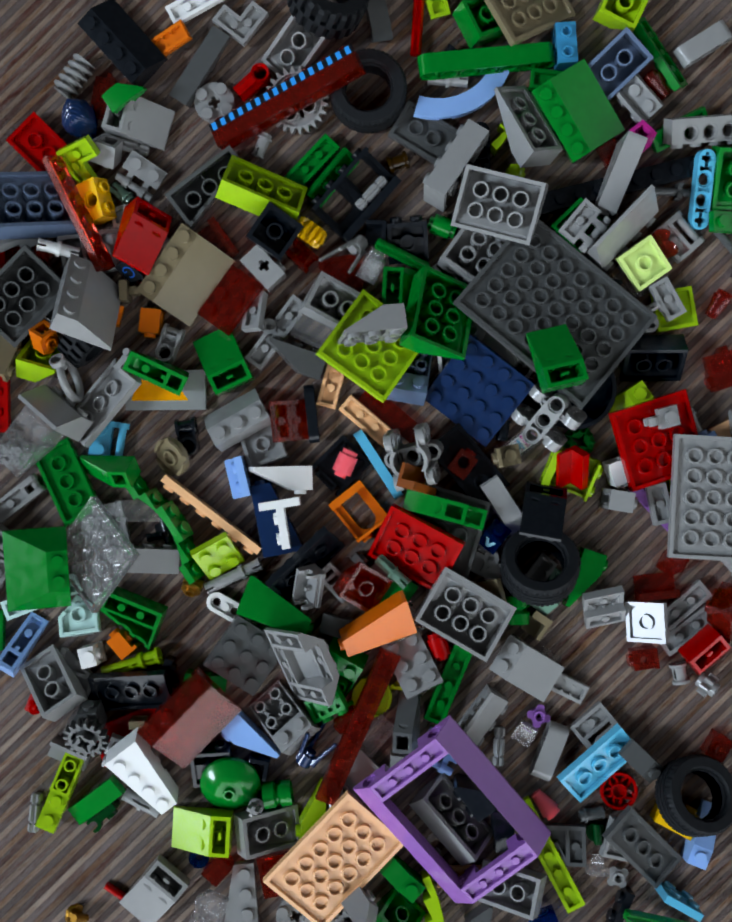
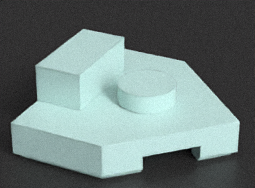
[58,594,101,638]

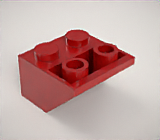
[678,624,731,676]

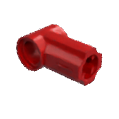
[233,63,271,103]

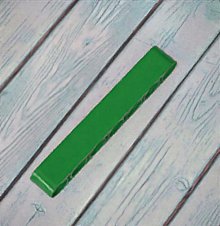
[417,42,555,81]

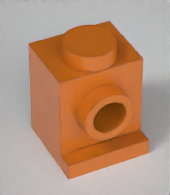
[28,320,59,355]
[106,627,141,660]

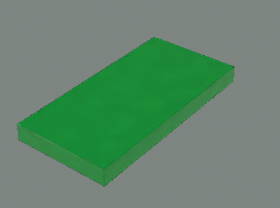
[32,437,103,527]

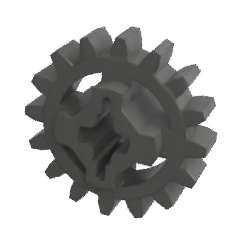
[63,717,110,757]

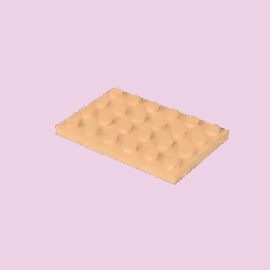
[263,790,403,922]

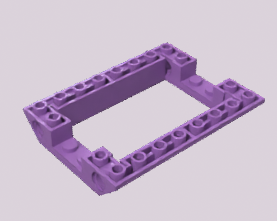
[353,715,551,904]

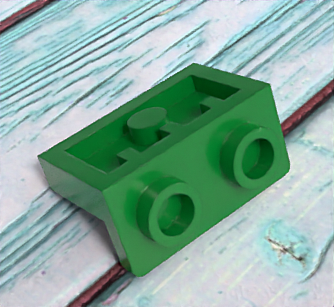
[304,685,354,724]

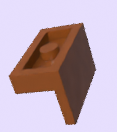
[396,462,437,496]

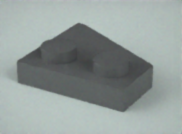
[546,823,587,867]

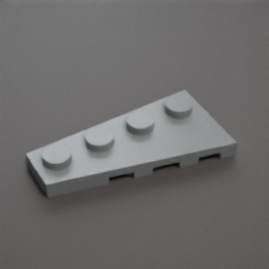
[224,860,259,922]

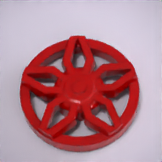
[599,771,638,810]

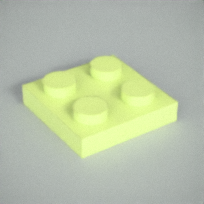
[615,234,673,292]

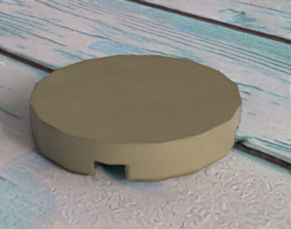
[154,437,189,476]

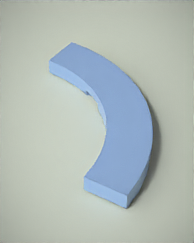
[413,70,509,120]

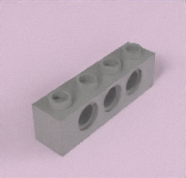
[663,113,732,149]

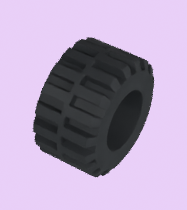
[57,334,105,368]

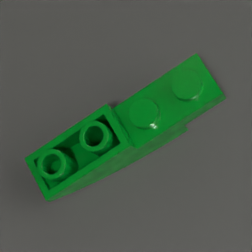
[402,490,488,531]

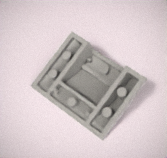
[264,627,340,707]

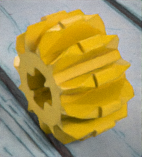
[297,216,327,249]

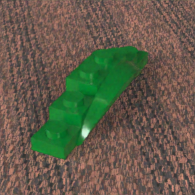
[126,474,205,585]

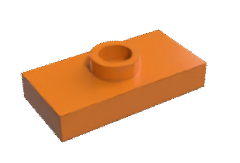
[151,19,192,56]

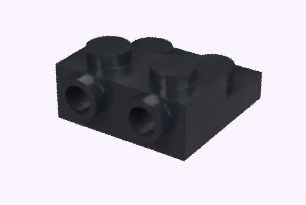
[386,215,429,265]
[189,740,233,788]

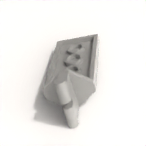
[75,348,142,448]

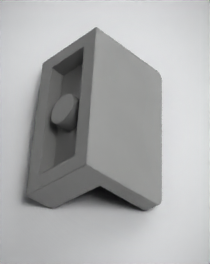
[47,735,91,771]

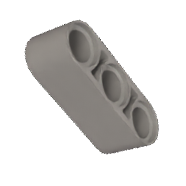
[673,19,732,69]
[529,720,570,782]

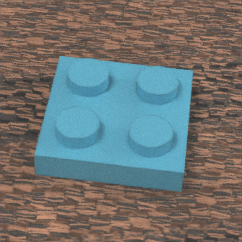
[655,880,704,922]

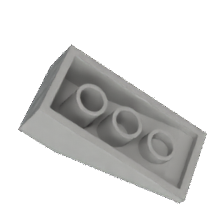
[494,86,563,168]

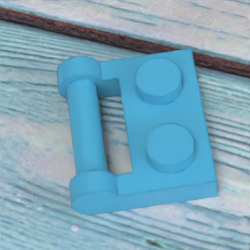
[88,421,130,456]

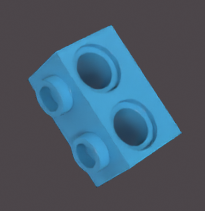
[551,21,578,71]

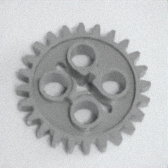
[264,66,330,135]

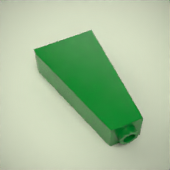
[236,575,314,635]

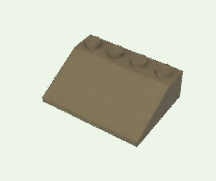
[136,223,236,327]

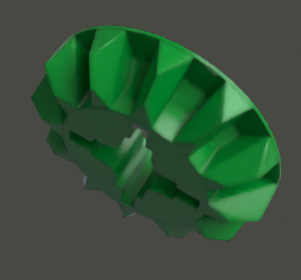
[563,428,595,454]

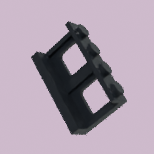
[310,147,402,242]

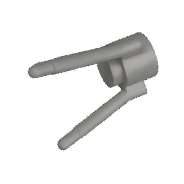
[319,234,368,274]

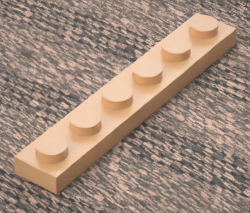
[161,474,262,555]

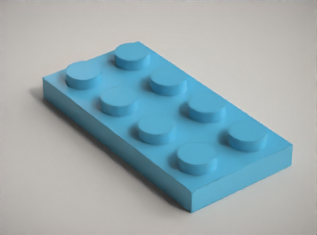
[557,723,631,803]

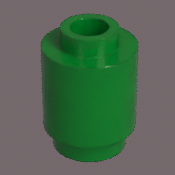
[427,213,457,239]

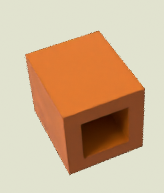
[138,307,165,339]

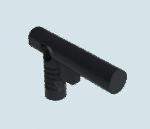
[146,517,173,544]

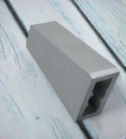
[594,131,648,218]

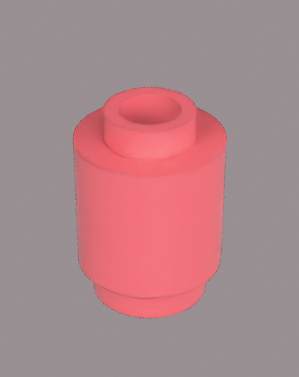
[332,447,358,479]

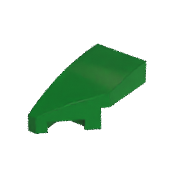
[102,83,147,114]

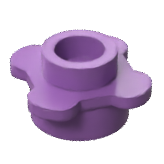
[527,704,551,728]

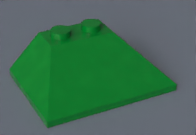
[2,526,71,612]

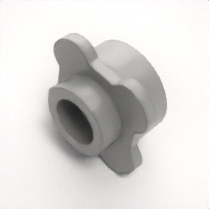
[607,866,629,888]

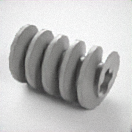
[54,53,95,99]

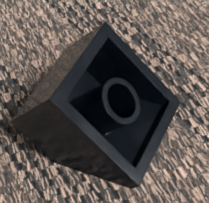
[245,201,304,261]

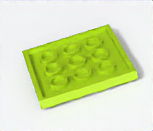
[316,289,418,403]

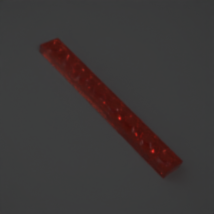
[315,647,401,805]

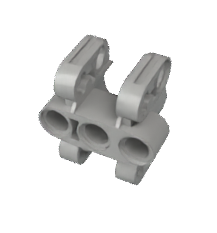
[511,381,587,453]
[383,422,444,492]

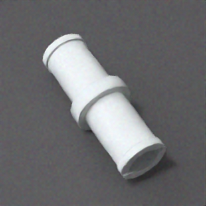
[36,237,80,258]

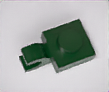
[86,799,121,833]

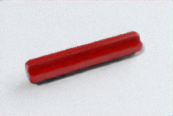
[410,0,424,57]

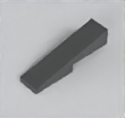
[169,26,231,108]

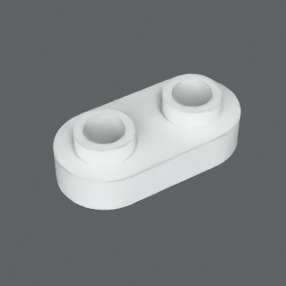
[206,592,239,622]

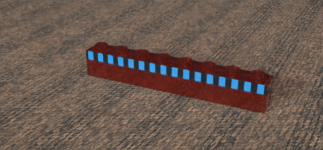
[209,44,366,150]

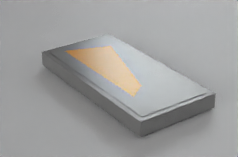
[125,370,207,411]

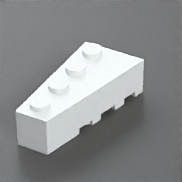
[105,727,179,815]

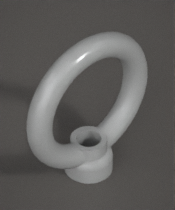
[49,353,84,403]

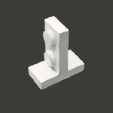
[258,496,301,550]

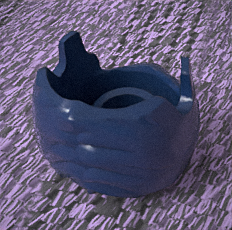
[61,98,98,139]

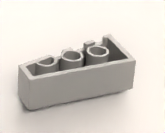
[423,119,489,213]

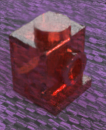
[655,549,690,578]
[626,645,660,671]
[700,728,732,763]

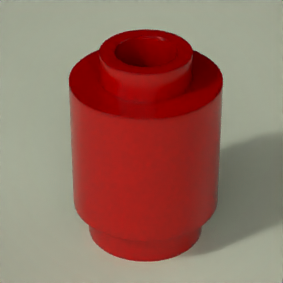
[426,631,451,661]

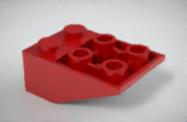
[112,196,172,275]

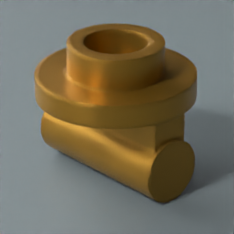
[181,577,204,597]
[65,903,89,922]

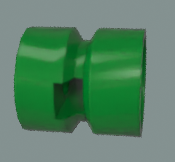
[505,594,530,625]
[262,778,294,809]

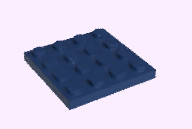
[425,334,536,447]

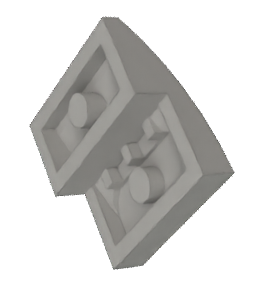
[582,585,626,629]

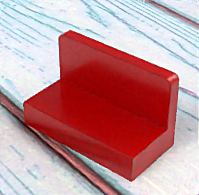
[556,445,590,490]

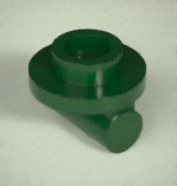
[586,821,606,845]

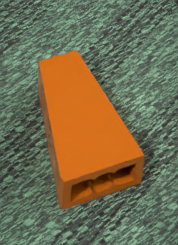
[337,590,417,657]

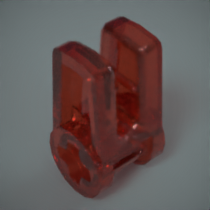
[285,238,319,274]

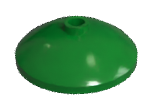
[200,757,261,809]

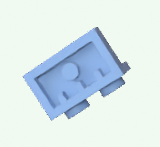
[224,456,251,499]

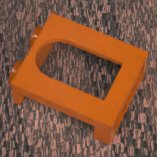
[328,480,387,543]

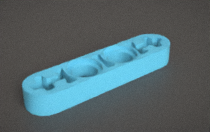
[687,149,716,230]
[353,429,404,500]

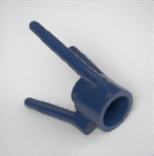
[296,722,338,769]

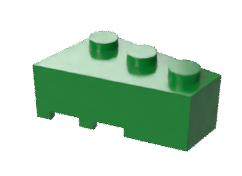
[99,585,168,650]

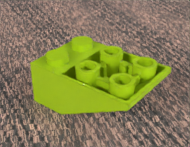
[171,806,234,858]

